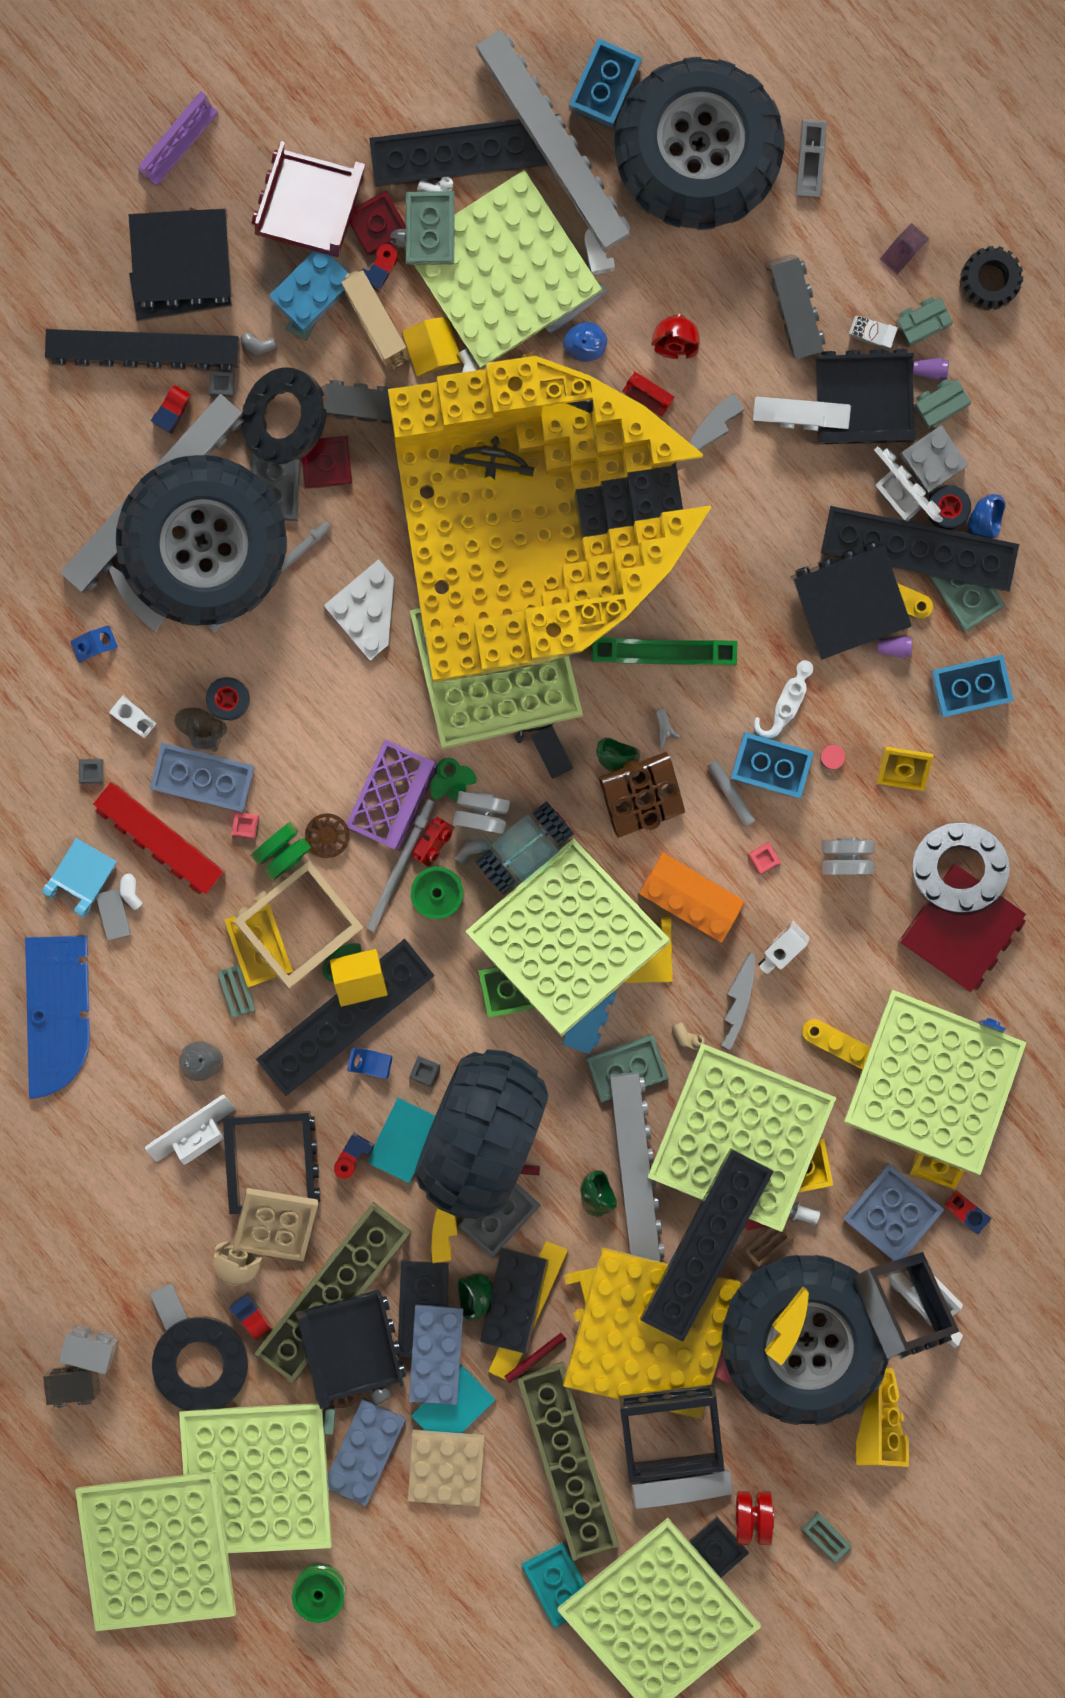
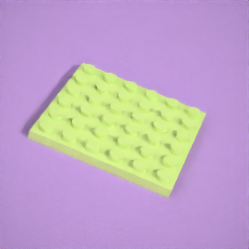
[404,170,602,369]
[410,608,583,749]
[465,838,670,1037]
[843,990,1027,1176]
[648,1043,836,1232]
[179,1403,332,1553]
[75,1471,236,1631]
[558,1518,761,1698]

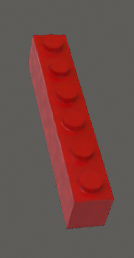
[93,782,226,895]

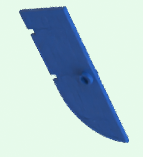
[25,936,90,1099]

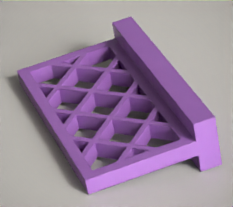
[138,91,218,186]
[347,740,438,851]

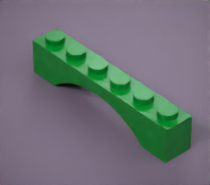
[592,638,738,666]

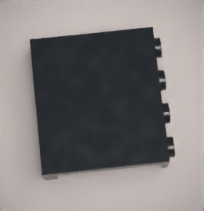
[128,208,233,307]
[816,349,916,445]
[790,541,912,660]
[295,1290,406,1409]

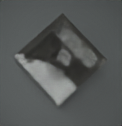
[43,1366,101,1408]

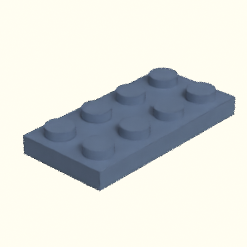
[150,742,255,812]
[409,1304,463,1405]
[328,1398,406,1506]

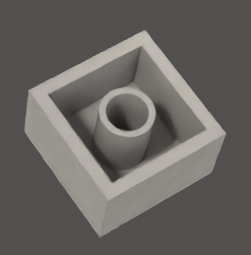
[899,425,968,495]
[59,1325,119,1374]

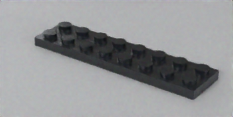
[369,114,560,187]
[820,506,1020,592]
[256,939,435,1096]
[639,1148,774,1342]

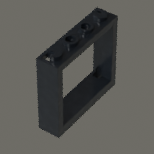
[223,1111,321,1214]
[852,1252,959,1360]
[619,1384,725,1483]

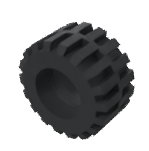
[960,246,1024,310]

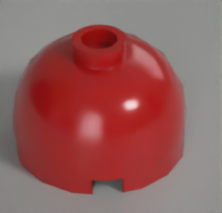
[651,314,700,359]

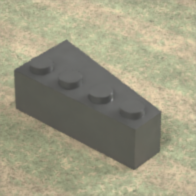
[765,254,826,359]
[321,380,392,424]

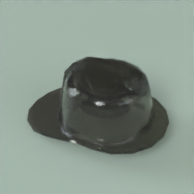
[174,707,227,752]

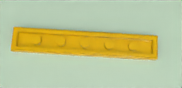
[488,1240,568,1380]

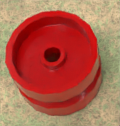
[736,1491,774,1545]

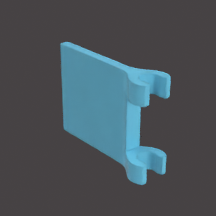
[42,838,117,918]

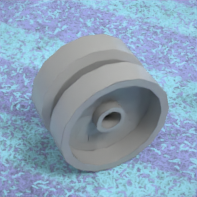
[453,791,510,834]
[822,838,875,875]

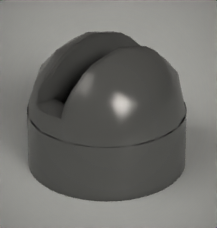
[390,229,406,249]
[371,1386,392,1405]

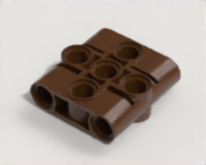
[599,752,685,838]

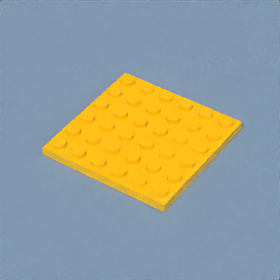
[563,1248,741,1419]

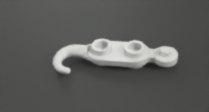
[754,660,813,739]

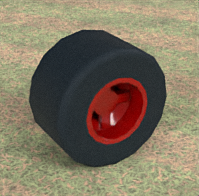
[927,485,971,530]
[205,677,250,721]

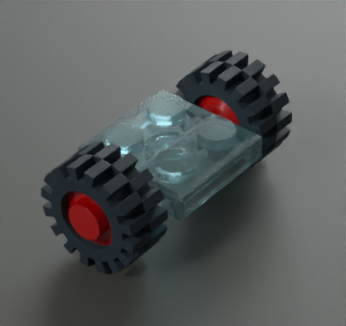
[475,801,574,894]

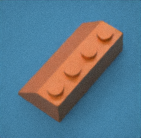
[638,852,744,943]

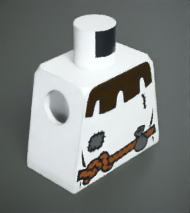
[758,921,810,974]

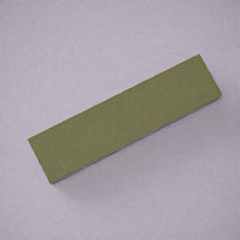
[254,1201,411,1383]
[518,1361,619,1561]

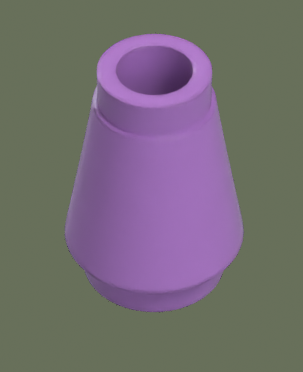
[913,357,949,381]
[878,635,912,659]

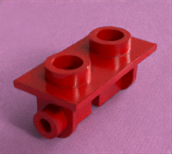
[622,371,675,417]
[412,816,455,867]

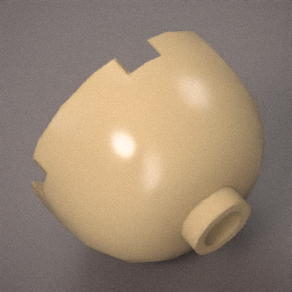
[213,1241,262,1286]

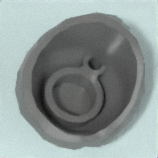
[179,1041,223,1081]

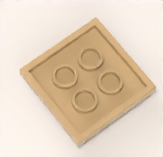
[233,1188,318,1262]
[408,1430,485,1506]

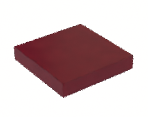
[350,190,406,256]
[302,436,353,489]

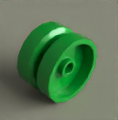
[250,822,312,881]
[410,866,464,919]
[291,1563,346,1623]

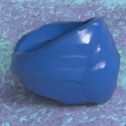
[563,322,607,362]
[967,494,1006,538]

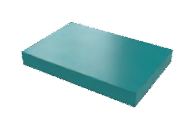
[366,1097,435,1183]
[411,1364,496,1433]
[521,1541,586,1628]

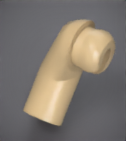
[672,1022,705,1050]

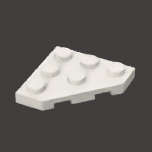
[324,559,395,661]

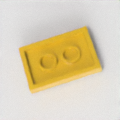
[224,904,293,987]

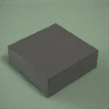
[209,371,235,397]
[79,759,104,784]
[409,1055,440,1087]

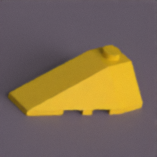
[856,1368,909,1467]

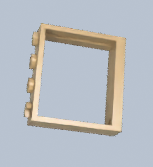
[342,270,410,372]
[233,861,364,989]

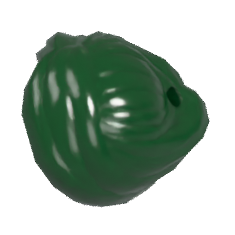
[596,737,640,772]
[580,1170,617,1217]
[458,1273,492,1321]

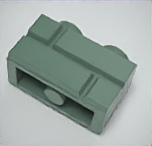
[895,297,953,347]
[914,378,972,430]

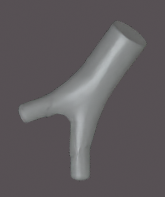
[656,709,680,748]

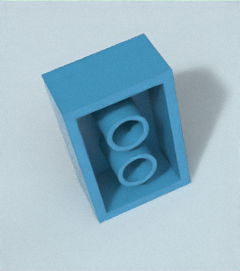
[569,38,642,130]
[269,251,348,334]
[929,654,1014,718]
[730,732,814,799]

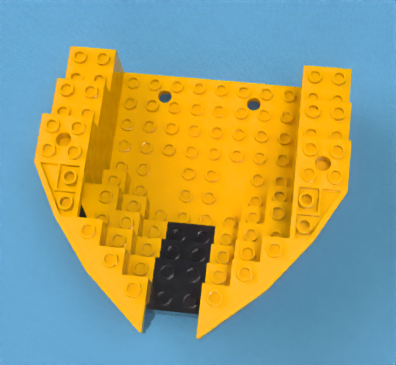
[388,356,711,683]

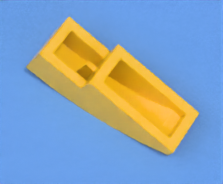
[431,1208,458,1263]
[764,1287,809,1366]

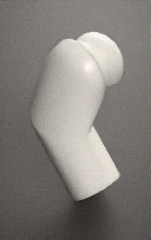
[417,177,453,192]
[457,348,478,372]
[119,874,143,910]

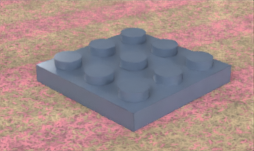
[843,1163,945,1261]

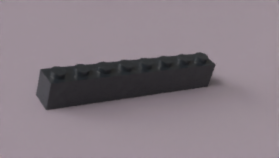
[45,329,240,372]

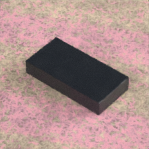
[531,726,573,779]

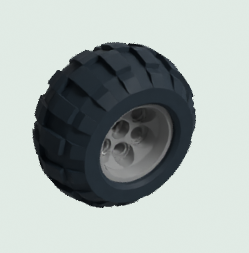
[614,57,785,230]
[116,455,287,626]
[414,1049,548,1219]
[722,1255,891,1425]

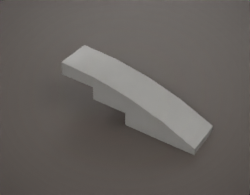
[721,951,755,1050]
[631,1469,733,1509]

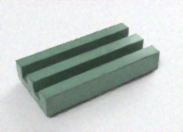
[217,965,256,1018]
[801,1512,852,1563]

